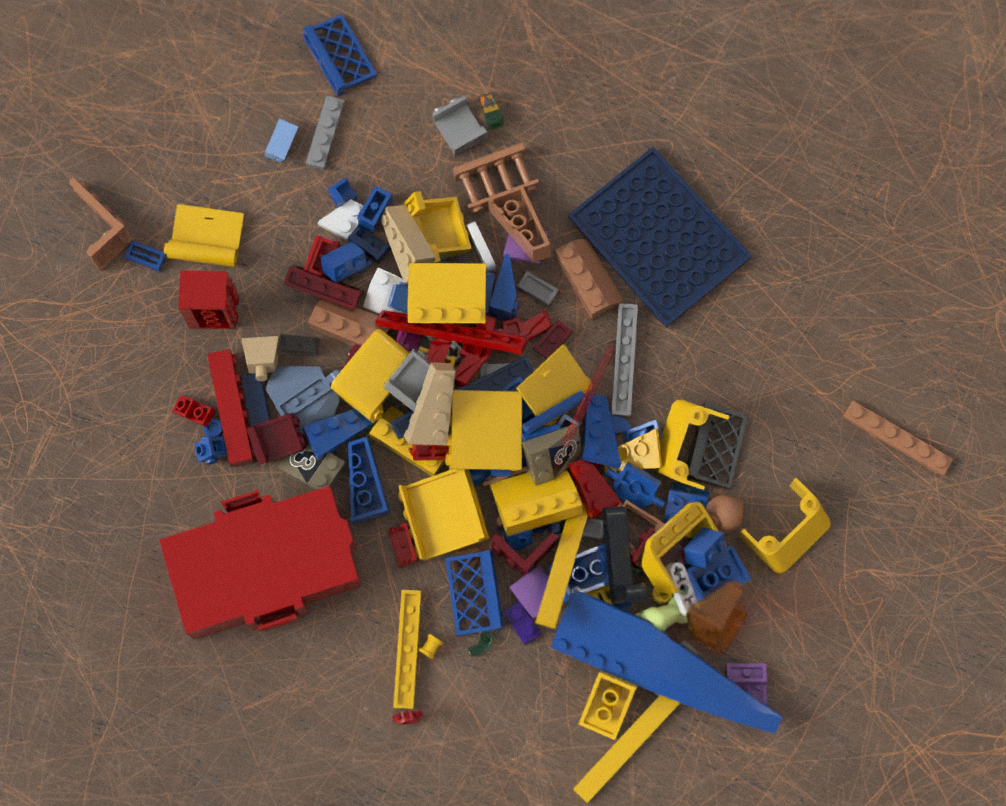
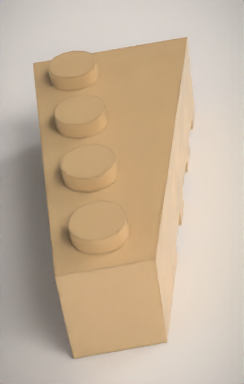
[381,205,436,284]
[404,363,455,445]

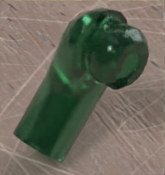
[468,631,492,657]

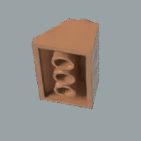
[555,238,624,320]
[308,298,391,346]

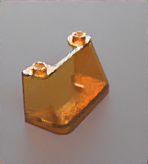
[686,581,747,655]

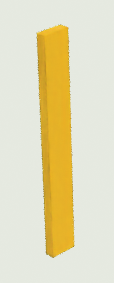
[536,490,588,628]
[573,695,680,803]

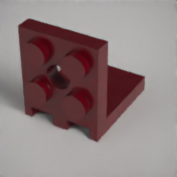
[491,532,558,576]

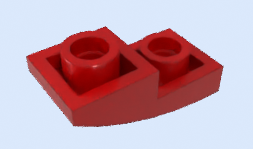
[172,395,216,427]

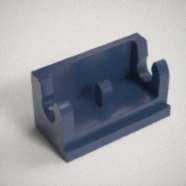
[348,224,391,264]

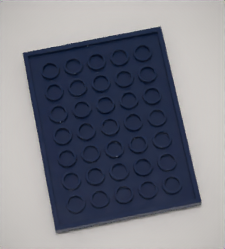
[568,147,752,328]

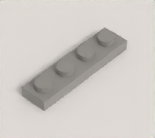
[306,96,345,170]

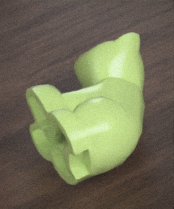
[635,590,698,632]

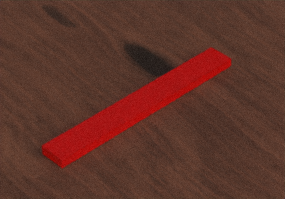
[375,310,527,354]

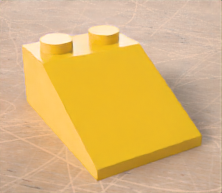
[579,670,638,740]

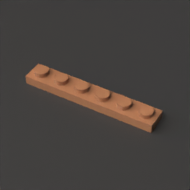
[842,400,953,477]

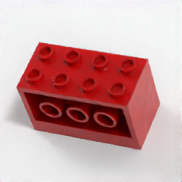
[178,271,239,329]

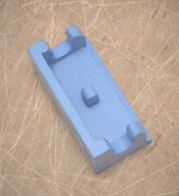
[264,118,298,163]

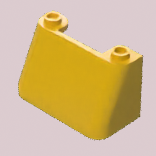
[331,329,409,423]

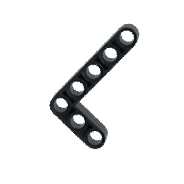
[602,506,647,604]

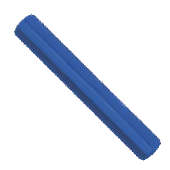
[523,391,586,434]

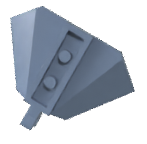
[266,366,341,440]

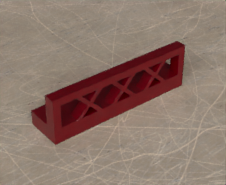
[284,265,365,310]

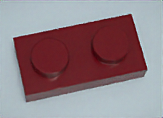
[533,320,572,360]

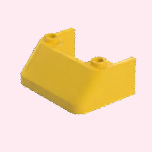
[653,400,730,490]
[738,478,831,574]
[642,502,727,593]

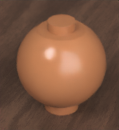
[706,495,744,534]

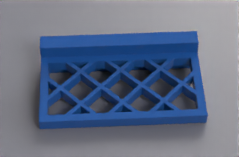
[302,14,377,96]
[445,550,505,636]

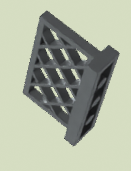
[687,401,748,489]

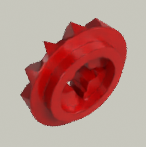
[392,710,424,725]

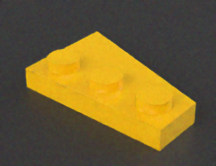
[604,428,662,472]

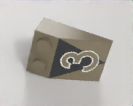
[522,424,582,485]
[277,440,347,491]

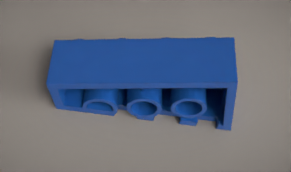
[348,437,391,525]

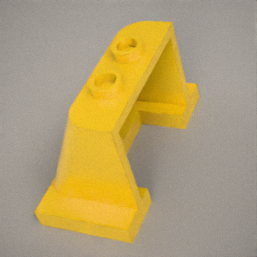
[402,191,472,263]

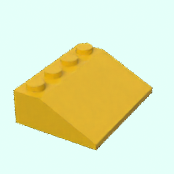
[408,263,486,323]
[489,469,582,537]

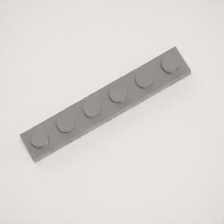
[611,303,638,417]

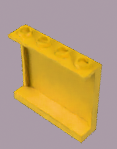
[446,390,522,471]
[398,469,490,561]

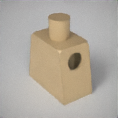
[242,336,280,381]

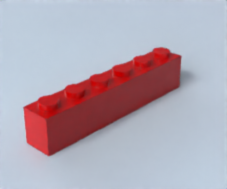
[207,349,256,468]

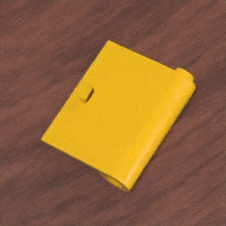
[164,204,244,267]
[516,345,592,429]

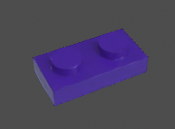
[503,601,541,645]

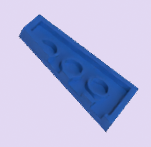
[582,393,621,468]
[302,409,378,461]

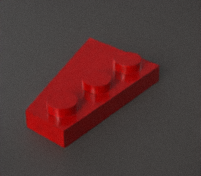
[568,458,623,518]

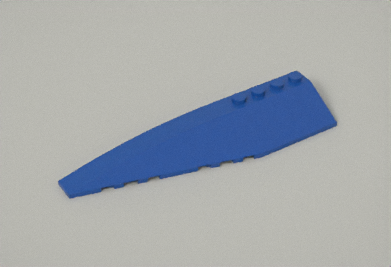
[551,589,783,733]

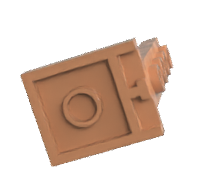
[69,178,134,271]

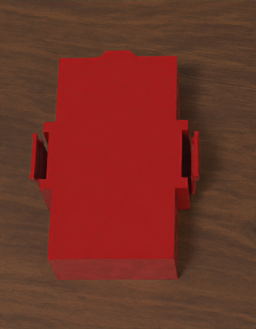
[159,486,362,640]

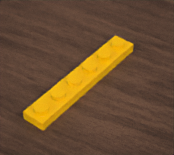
[393,590,421,710]

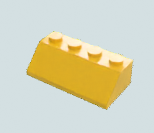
[370,406,446,477]

